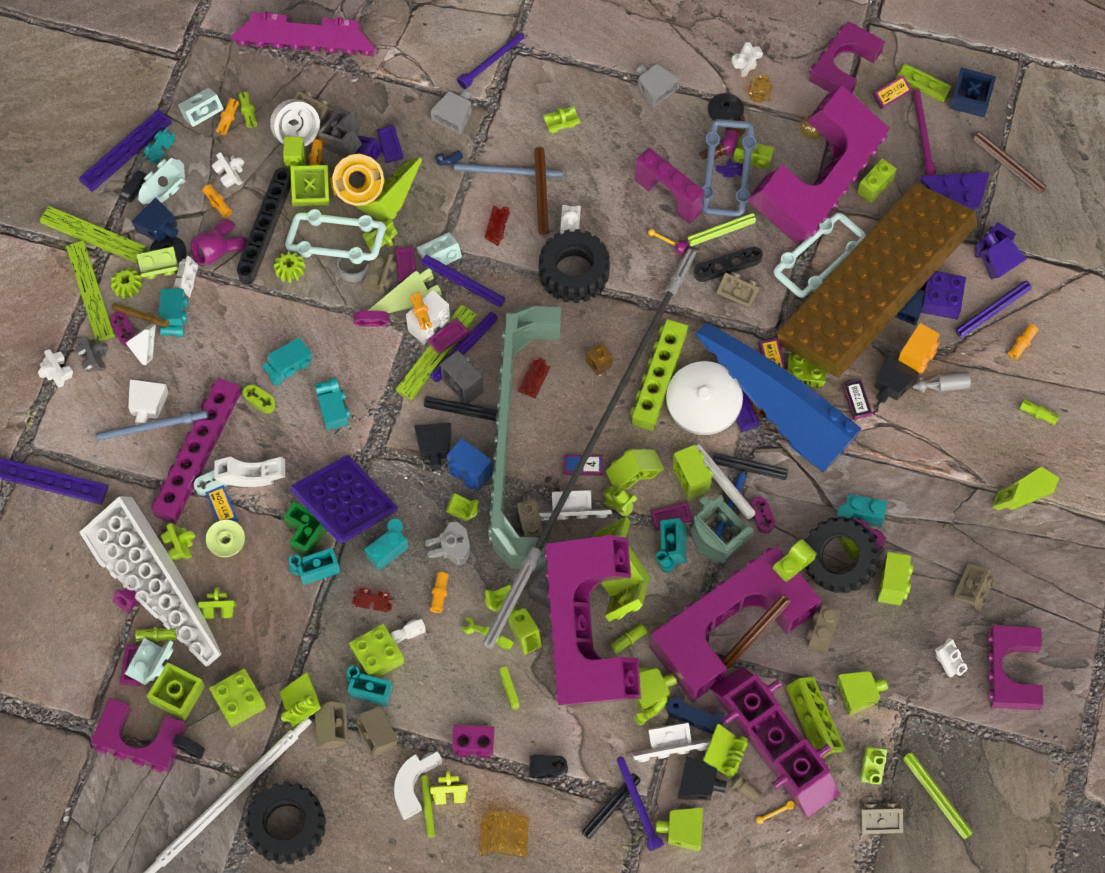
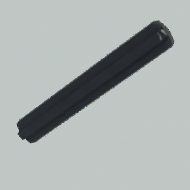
[424,396,498,421]
[712,453,788,480]
[582,773,641,839]

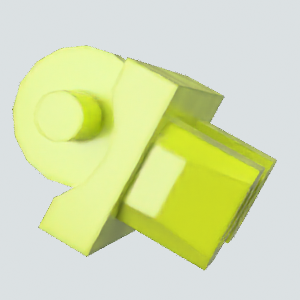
[431,770,468,805]

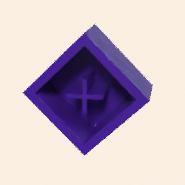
[921,271,966,320]

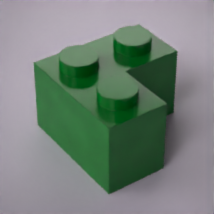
[284,501,327,557]

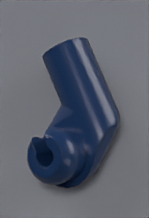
[435,150,463,166]

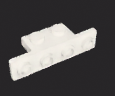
[539,490,612,521]
[632,722,711,762]

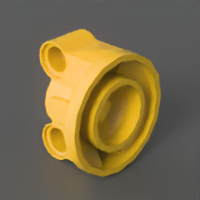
[329,154,385,206]

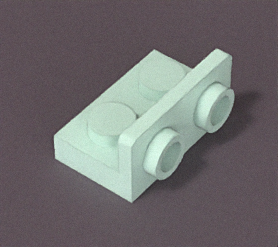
[417,232,462,272]

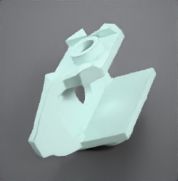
[138,158,186,204]

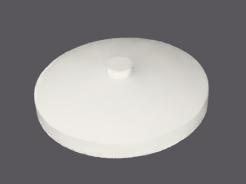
[666,361,743,435]

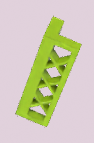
[785,677,846,758]

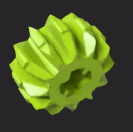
[273,250,306,283]
[111,267,143,300]

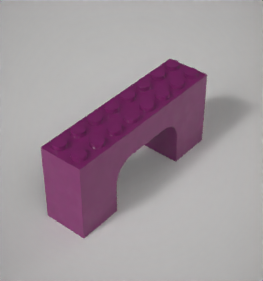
[747,85,890,243]
[545,535,641,706]
[649,545,821,703]

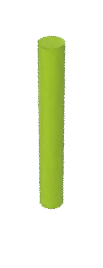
[420,775,435,837]

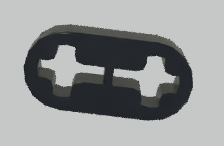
[121,170,147,203]
[172,734,205,759]

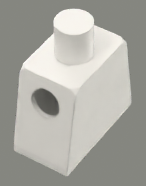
[129,380,169,425]

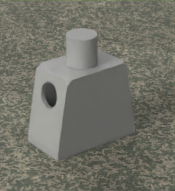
[636,64,680,108]
[431,89,472,135]

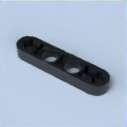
[694,247,763,282]

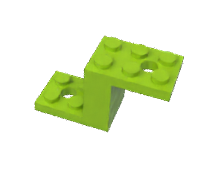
[593,516,651,622]

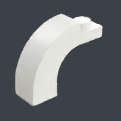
[214,456,285,487]
[394,751,442,820]

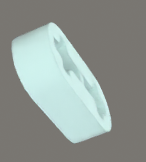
[194,470,228,496]

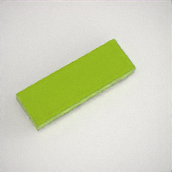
[896,63,953,103]

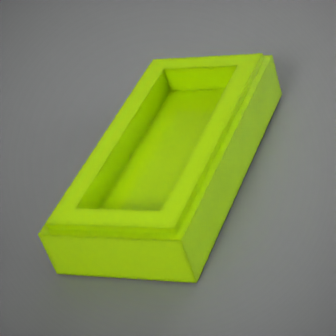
[499,666,520,710]

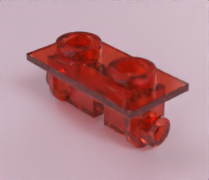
[484,205,510,246]
[518,358,551,399]
[352,588,395,613]

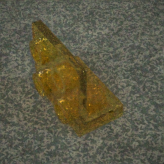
[479,810,529,858]

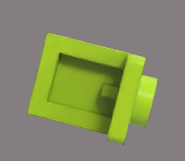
[446,493,479,522]
[485,585,518,612]

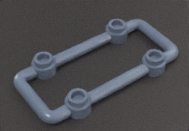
[701,119,757,217]

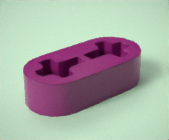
[353,311,389,327]
[110,312,135,346]
[750,497,775,534]

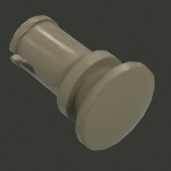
[731,773,763,804]

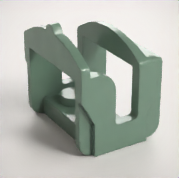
[690,495,753,564]

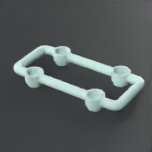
[285,209,386,264]
[774,213,867,298]

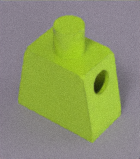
[508,605,542,656]
[837,671,888,716]
[656,808,703,851]

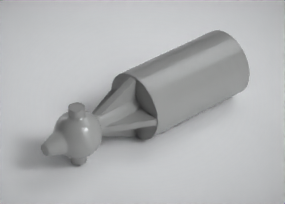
[912,371,971,393]

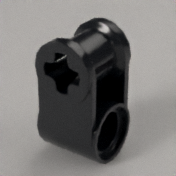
[529,755,568,779]

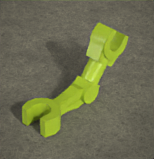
[461,617,514,651]

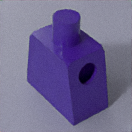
[981,232,1027,279]

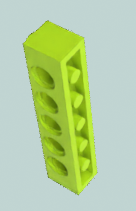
[630,319,688,432]

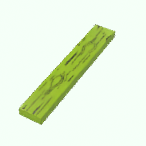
[40,206,146,264]
[66,240,115,342]
[396,304,477,401]

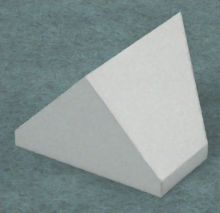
[126,323,156,365]

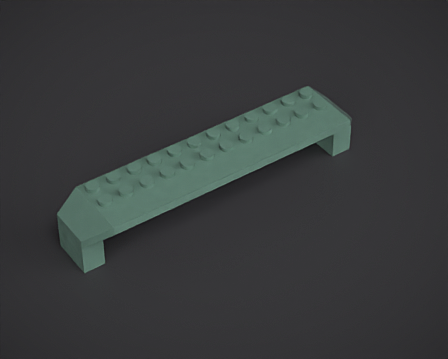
[488,306,561,570]

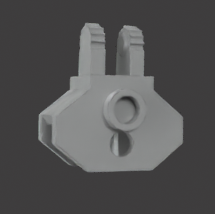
[425,521,471,566]

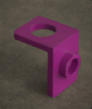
[113,585,139,613]

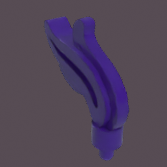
[716,159,750,184]

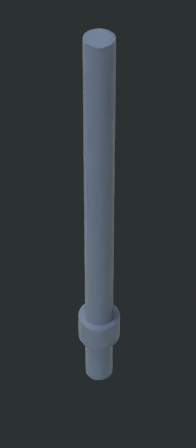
[454,163,563,179]
[96,410,208,441]

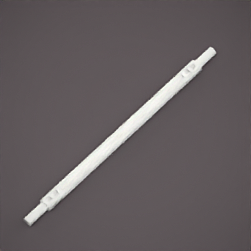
[143,718,312,873]

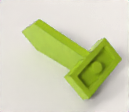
[992,467,1059,511]

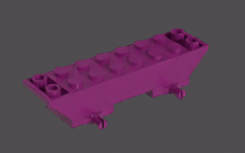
[231,12,378,56]
[710,667,840,818]

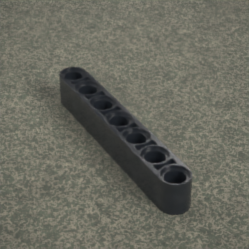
[237,168,291,285]

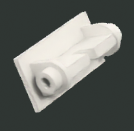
[173,256,198,298]

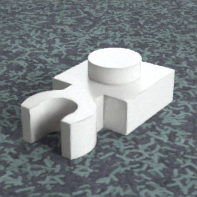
[391,619,426,643]

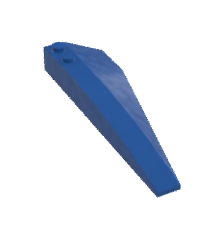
[695,323,862,472]

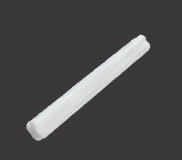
[696,444,755,519]

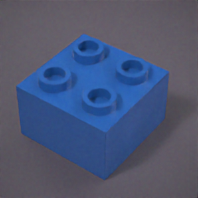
[447,438,493,492]

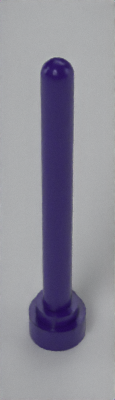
[457,33,524,90]
[617,756,664,851]

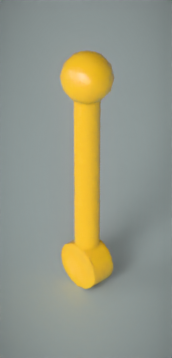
[756,801,795,824]

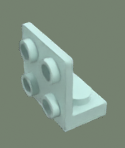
[124,638,174,685]

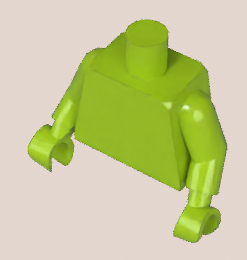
[633,667,677,725]

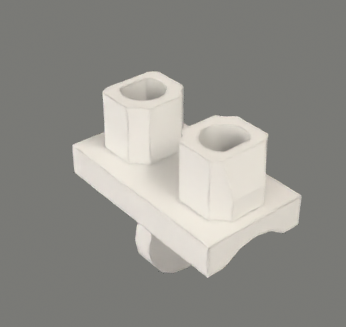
[731,42,763,77]
[212,152,244,188]
[560,205,581,234]
[38,349,73,388]
[935,638,968,677]

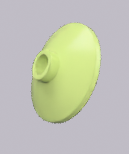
[206,520,245,557]

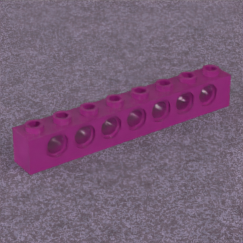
[151,378,241,525]

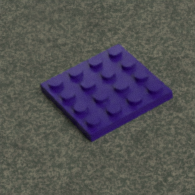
[290,455,398,544]

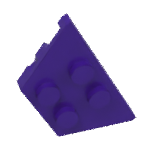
[920,172,989,210]

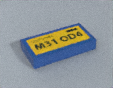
[206,485,238,522]

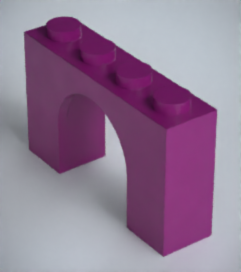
[809,21,885,93]
[635,147,704,224]
[987,625,1043,710]
[91,698,187,773]

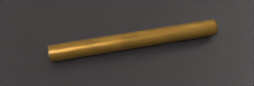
[112,303,169,327]

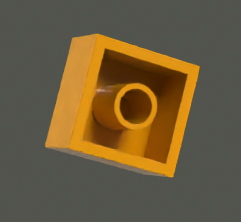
[899,323,940,374]

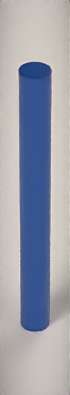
[715,473,746,539]

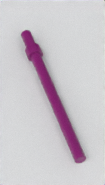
[913,90,936,176]

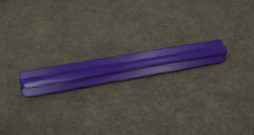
[421,255,505,307]
[956,281,1032,338]
[430,312,498,382]

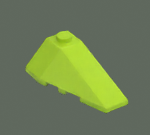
[356,157,422,221]

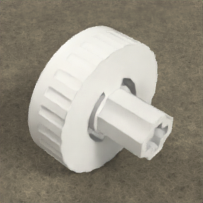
[270,99,320,146]

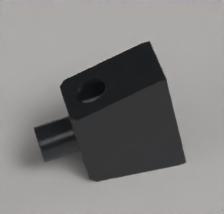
[874,354,919,403]
[414,423,452,469]
[678,757,727,801]

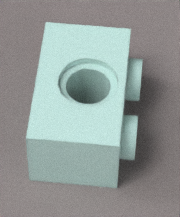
[178,87,223,127]

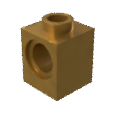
[586,343,613,376]

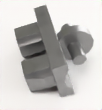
[75,336,109,372]

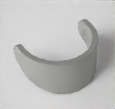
[337,257,370,282]

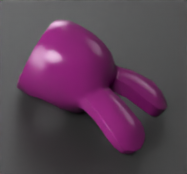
[191,219,247,266]

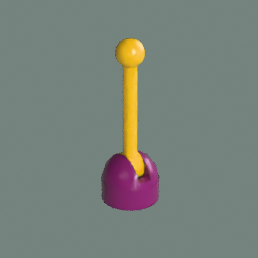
[648,229,690,256]

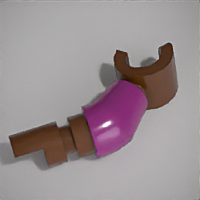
[699,115,745,160]

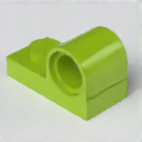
[772,539,817,582]

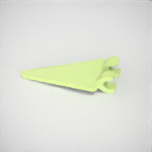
[368,269,442,313]

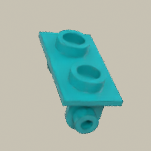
[143,127,176,164]

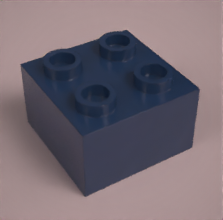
[950,67,996,117]

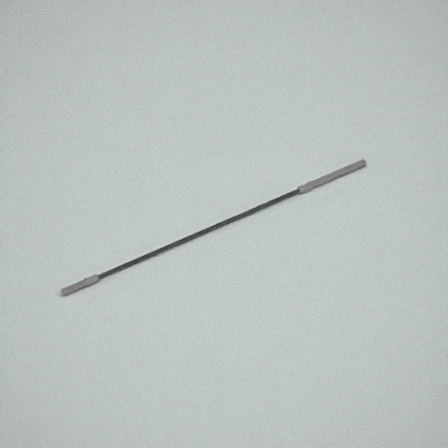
[483,248,696,648]

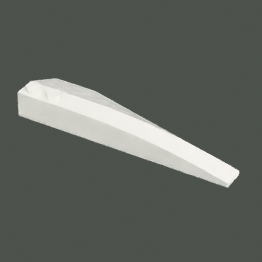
[79,496,222,666]

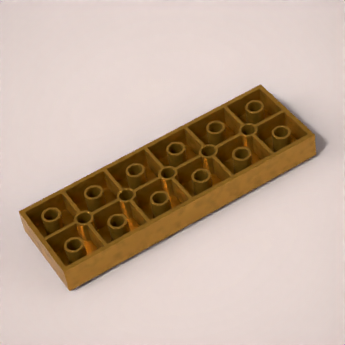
[776,183,977,378]

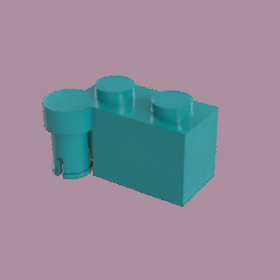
[159,289,189,337]
[262,337,312,386]
[314,376,351,431]
[837,494,887,527]
[655,518,687,573]
[364,519,408,571]
[289,547,341,585]
[346,665,393,707]

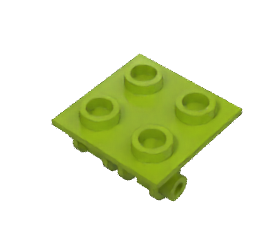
[788,354,826,388]
[279,672,321,727]
[703,724,748,779]

